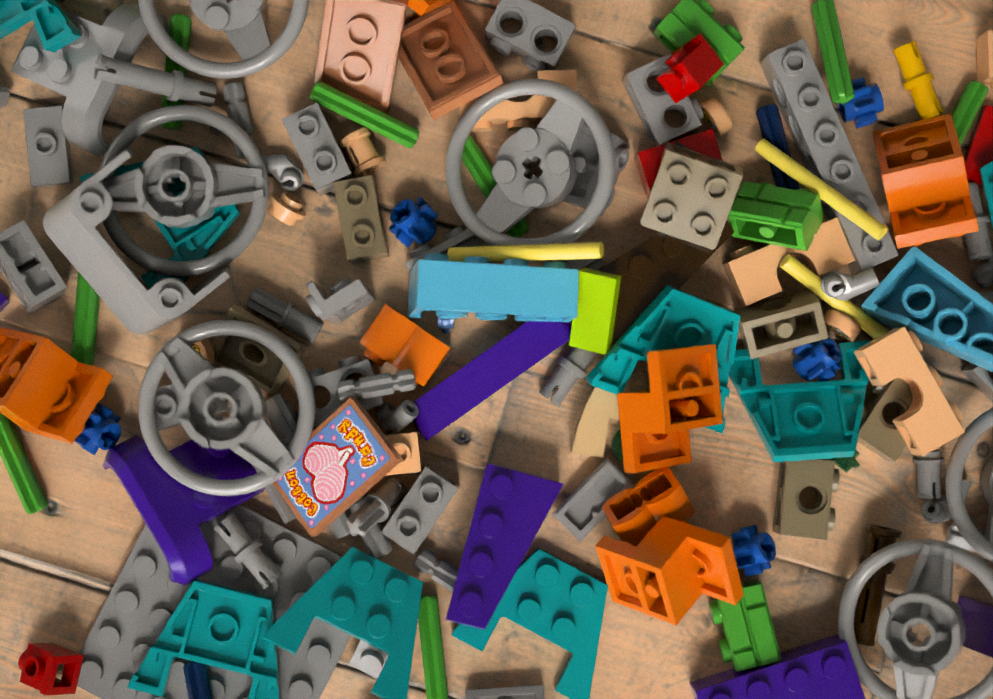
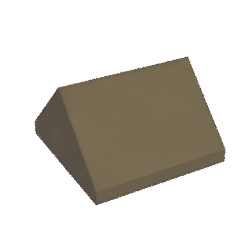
[214,303,308,396]

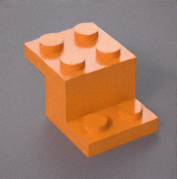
[872,113,979,249]
[0,327,113,444]
[617,344,723,473]
[595,516,744,626]

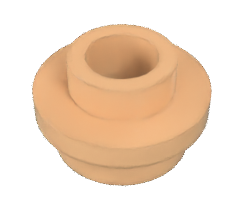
[268,192,306,226]

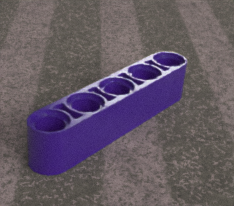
[412,321,572,441]

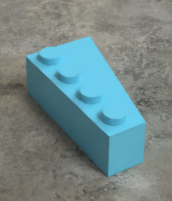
[861,246,993,372]
[407,254,579,322]

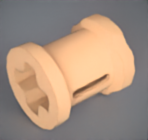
[338,127,387,178]

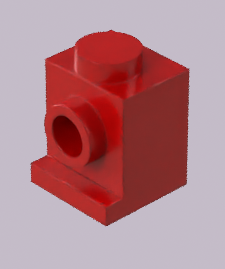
[656,33,724,104]
[18,643,84,696]

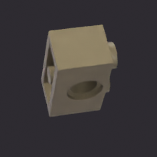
[333,175,389,264]
[734,289,828,359]
[857,378,912,462]
[773,459,840,540]

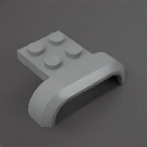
[11,3,169,156]

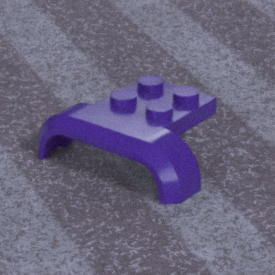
[103,435,266,585]

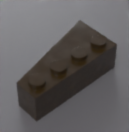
[598,220,734,345]

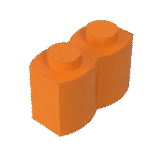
[359,304,452,387]
[601,467,695,546]

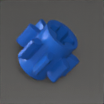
[837,77,884,129]
[389,197,439,247]
[793,337,842,382]
[74,403,121,455]
[731,525,776,577]

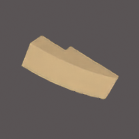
[570,372,633,458]

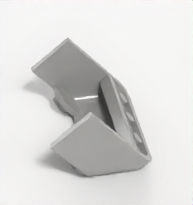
[43,146,230,334]

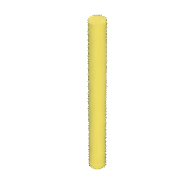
[755,139,888,240]
[447,242,604,262]
[780,254,889,339]

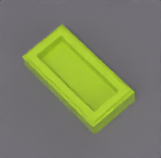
[569,268,621,355]

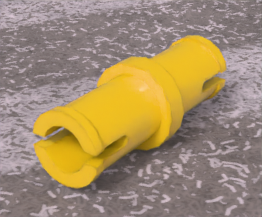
[892,40,945,120]

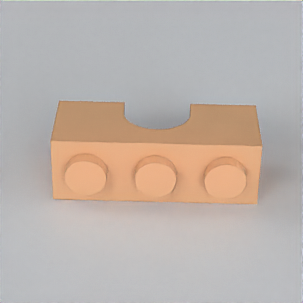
[460,70,577,132]
[723,216,855,308]
[853,327,965,456]

